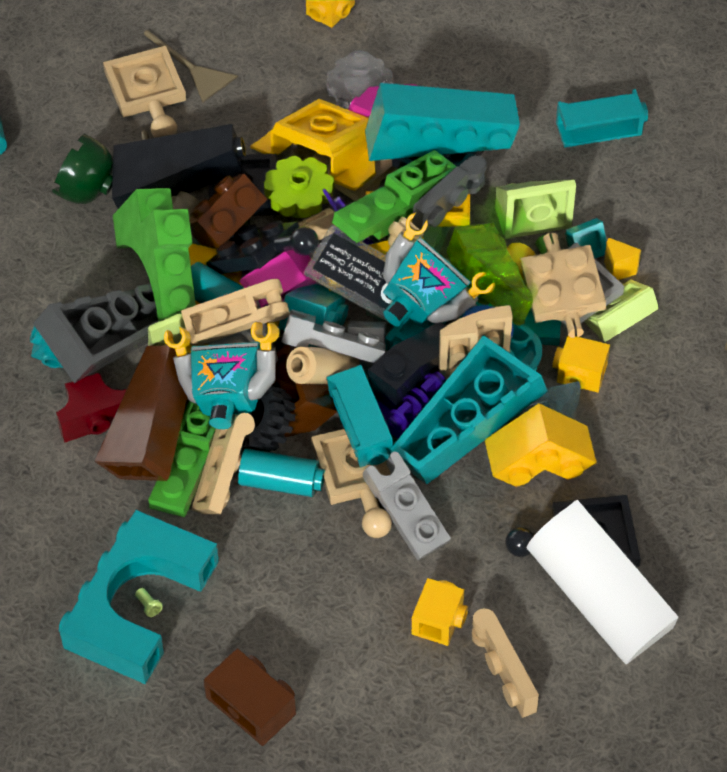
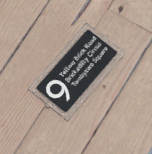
[303,225,393,322]

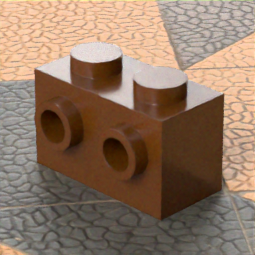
[190,174,267,249]
[204,648,296,746]

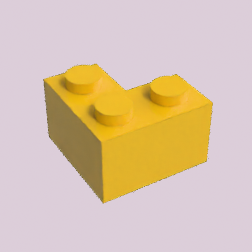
[485,403,597,487]

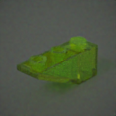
[446,223,533,325]

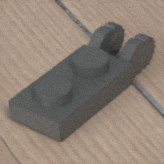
[412,155,487,234]

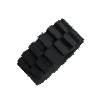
[242,385,296,452]

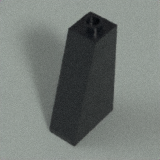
[112,124,246,209]

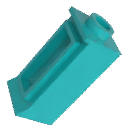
[556,89,648,148]
[326,365,393,467]

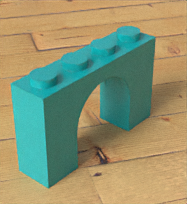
[59,510,219,684]

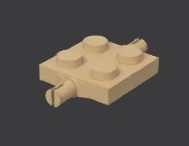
[520,233,606,338]

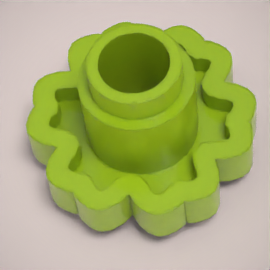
[264,156,334,218]

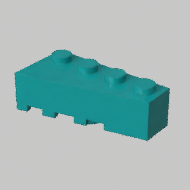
[365,83,520,161]
[390,335,548,484]

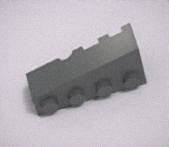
[33,284,158,383]

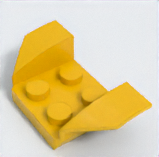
[250,99,376,191]

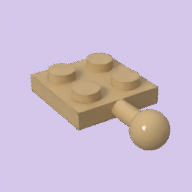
[103,46,186,138]
[311,429,392,538]

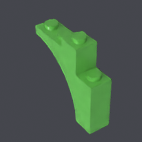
[113,188,196,322]

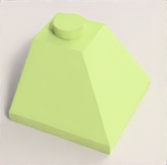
[495,179,576,239]

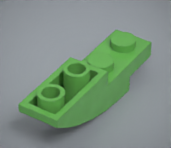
[332,150,457,243]
[148,401,216,517]

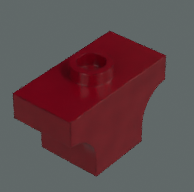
[56,373,126,443]

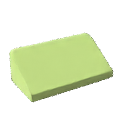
[584,280,658,342]

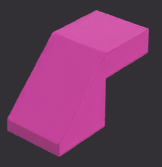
[239,250,323,308]

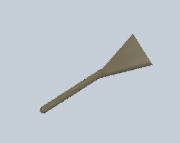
[144,30,238,103]

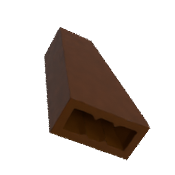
[94,343,187,481]

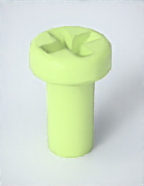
[135,588,163,617]

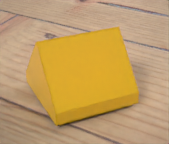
[604,238,641,280]

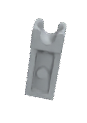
[281,310,385,363]
[363,451,451,560]

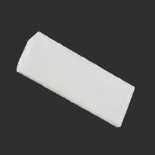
[526,500,679,665]

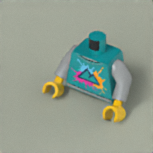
[383,212,495,327]
[164,322,279,430]

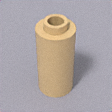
[286,347,360,384]

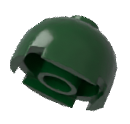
[52,133,113,204]

